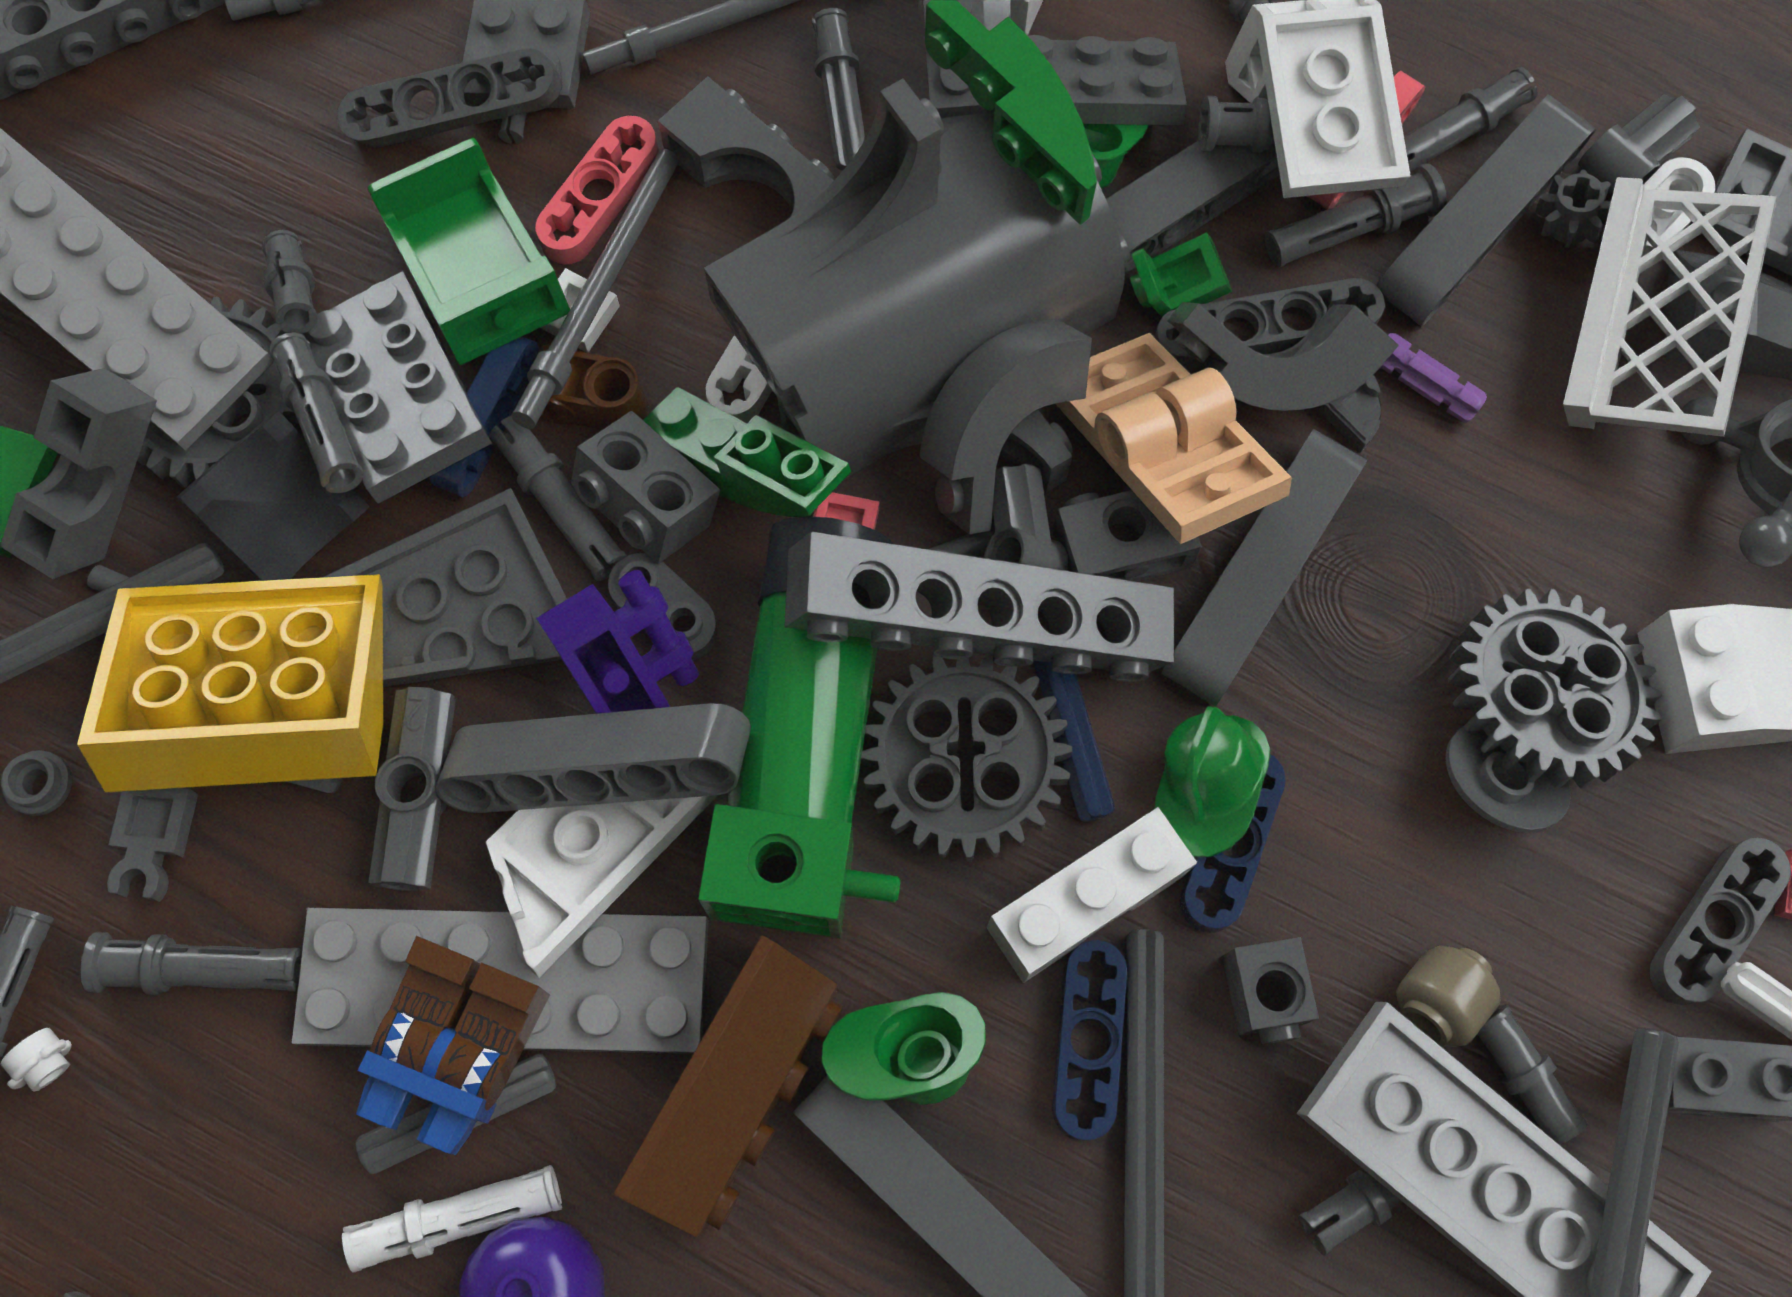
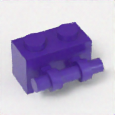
[536,570,699,714]

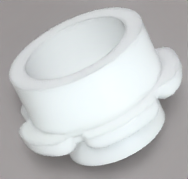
[0,1028,72,1092]

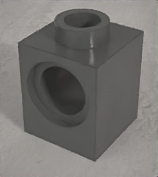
[1222,937,1319,1045]

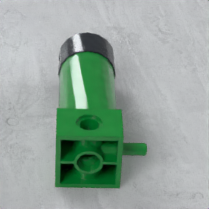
[698,516,901,938]

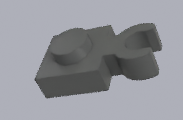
[107,788,198,902]

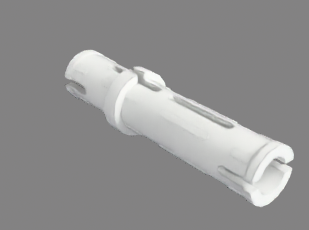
[342,1165,562,1272]

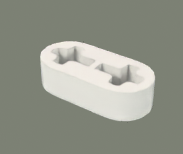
[706,335,772,423]

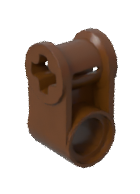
[539,344,649,430]

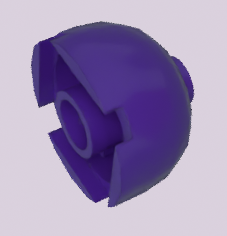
[459,1217,605,1297]

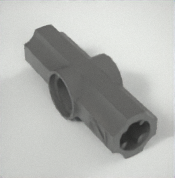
[368,687,456,892]

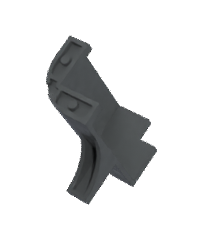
[704,78,1130,493]

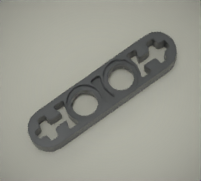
[337,48,562,148]
[1154,278,1385,370]

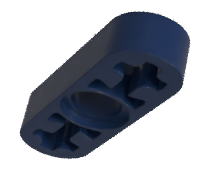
[430,336,539,497]
[1180,754,1285,933]
[1052,940,1127,1141]

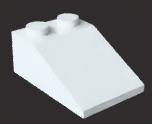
[1637,604,1792,754]

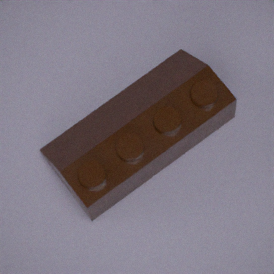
[613,935,843,1237]

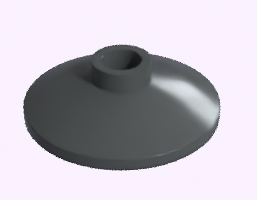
[1446,725,1571,833]

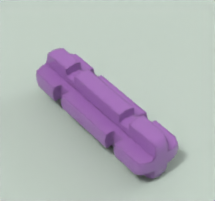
[1380,333,1487,423]

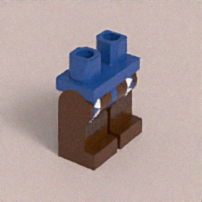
[356,936,550,1155]

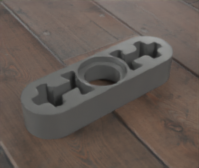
[1650,838,1791,1005]

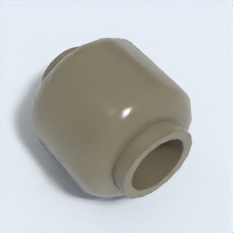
[1396,945,1501,1047]

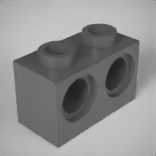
[571,411,721,564]

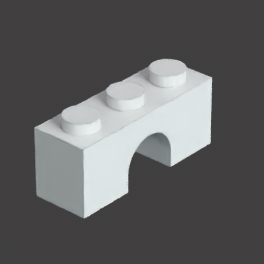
[987,807,1197,983]

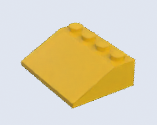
[77,574,383,792]

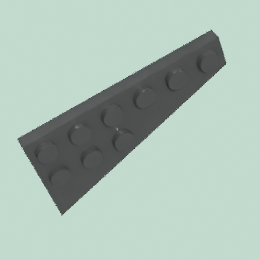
[324,488,567,687]

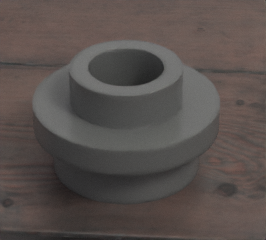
[1,750,72,816]

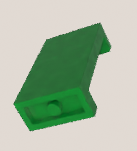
[368,138,570,365]

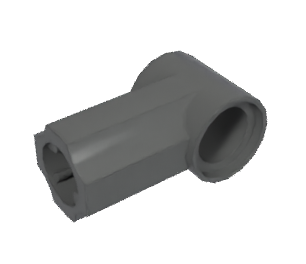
[1578,94,1700,196]
[984,464,1068,571]

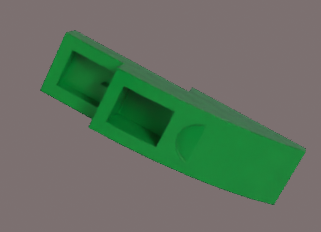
[924,0,1097,225]
[643,387,851,517]

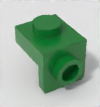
[1130,232,1233,317]

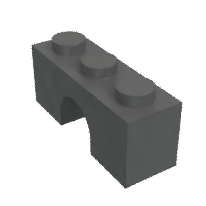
[0,368,157,579]

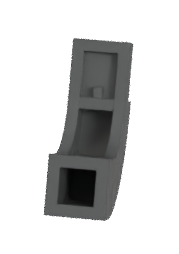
[1167,302,1399,411]
[920,319,1092,535]

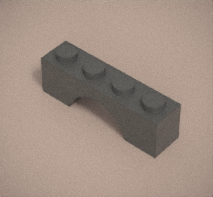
[658,76,835,217]

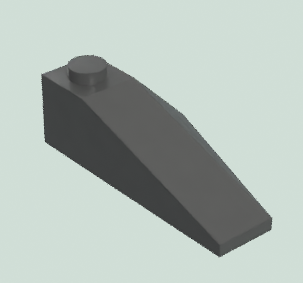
[1663,250,1792,380]

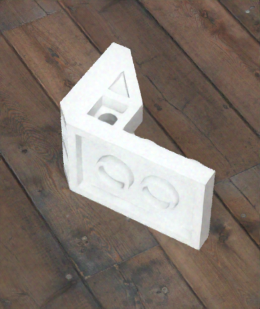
[1225,0,1411,198]

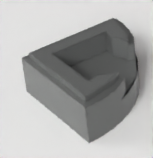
[1318,375,1381,453]

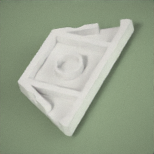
[486,795,718,978]

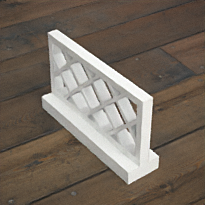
[1563,177,1776,437]

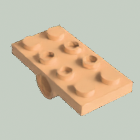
[1056,333,1292,544]

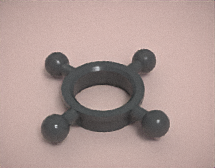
[1680,397,1792,567]

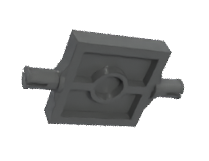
[462,0,591,144]

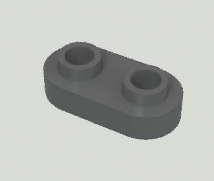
[608,553,718,660]

